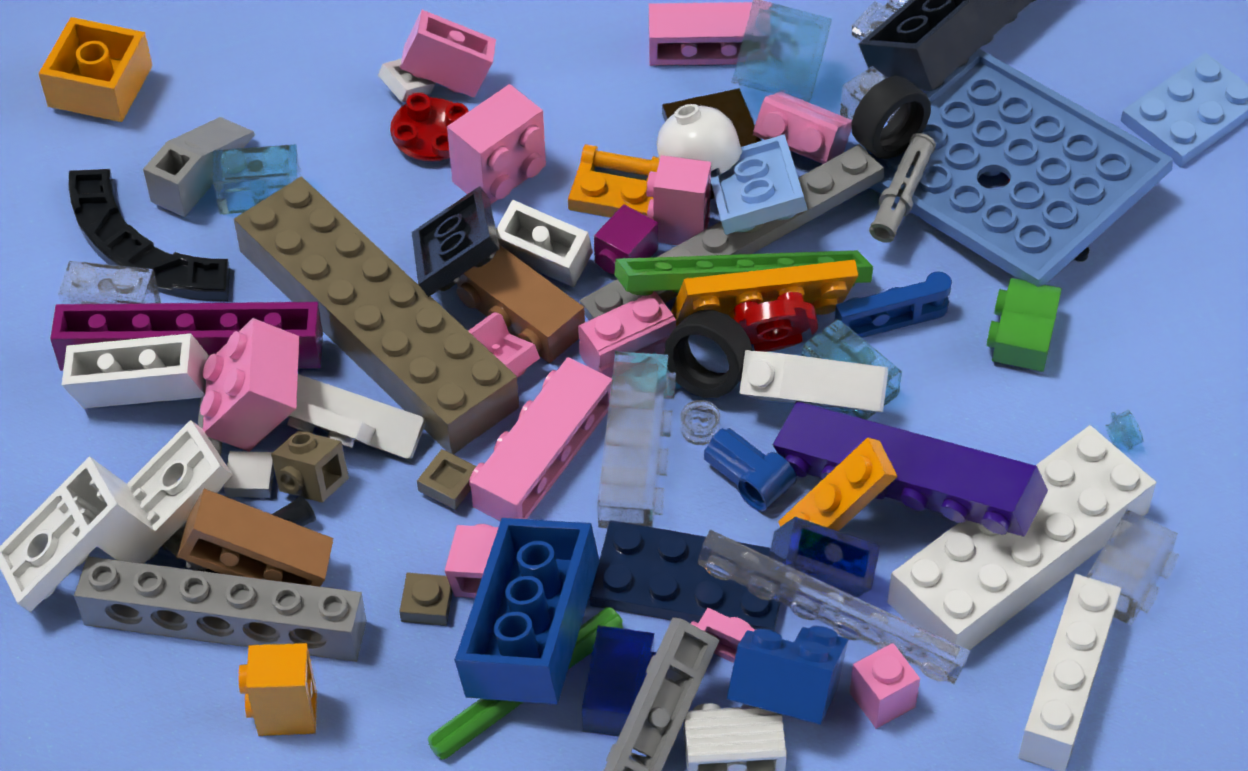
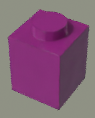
[594,204,658,274]

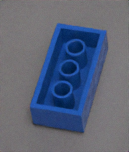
[455,518,600,705]

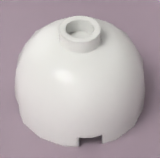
[656,104,742,174]

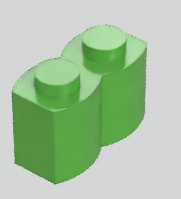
[986,278,1062,372]

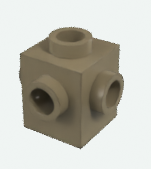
[271,430,349,503]

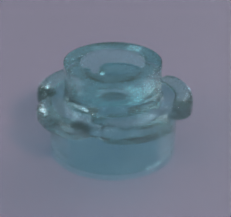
[1105,410,1144,452]

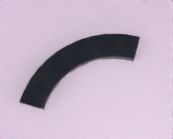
[69,169,230,301]

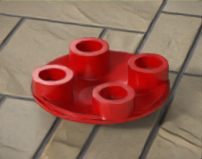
[390,92,469,161]

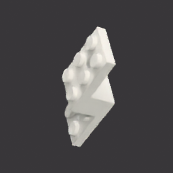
[0,420,233,612]

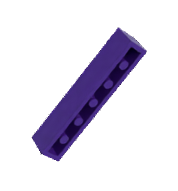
[772,401,1048,537]

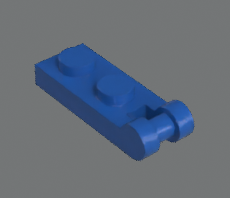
[833,271,952,344]

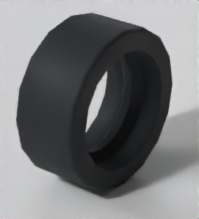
[851,76,931,159]
[664,310,753,398]

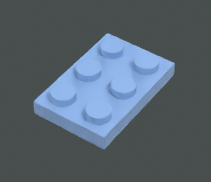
[1120,53,1248,167]
[711,134,808,235]

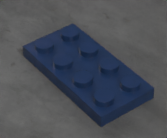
[590,520,790,631]

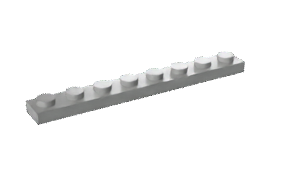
[579,144,884,320]

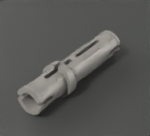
[869,133,936,242]

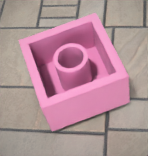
[447,84,546,204]
[200,318,299,452]

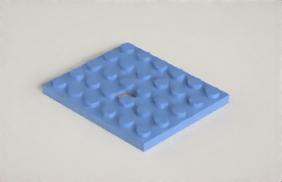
[862,49,1173,287]

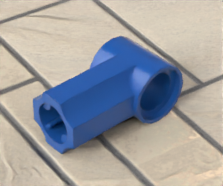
[704,428,797,511]

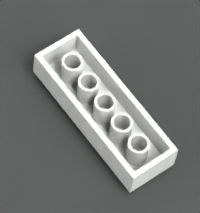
[887,425,1156,664]

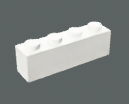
[1018,574,1121,771]

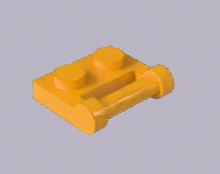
[568,144,659,217]

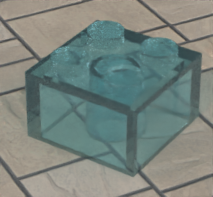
[731,0,833,102]

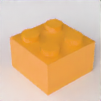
[38,17,153,122]

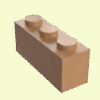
[457,245,585,364]
[177,489,334,587]

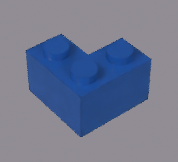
[726,626,849,725]

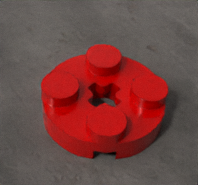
[733,292,818,352]

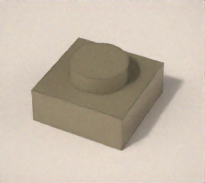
[417,449,476,510]
[399,573,453,626]

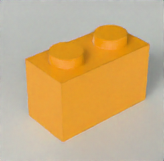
[239,643,317,736]

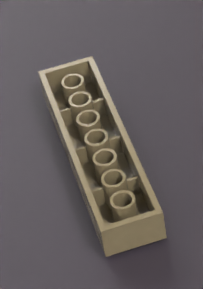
[234,176,519,454]

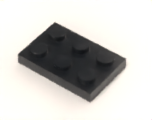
[412,186,500,297]

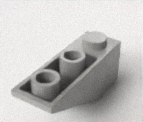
[143,117,255,217]

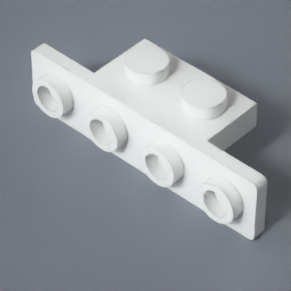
[287,374,426,459]

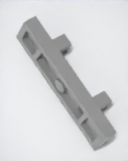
[604,618,720,771]

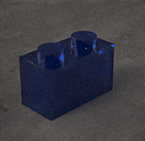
[765,517,880,602]
[581,625,657,737]

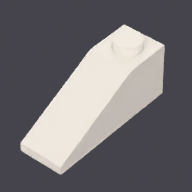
[739,350,889,412]

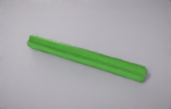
[428,607,623,759]

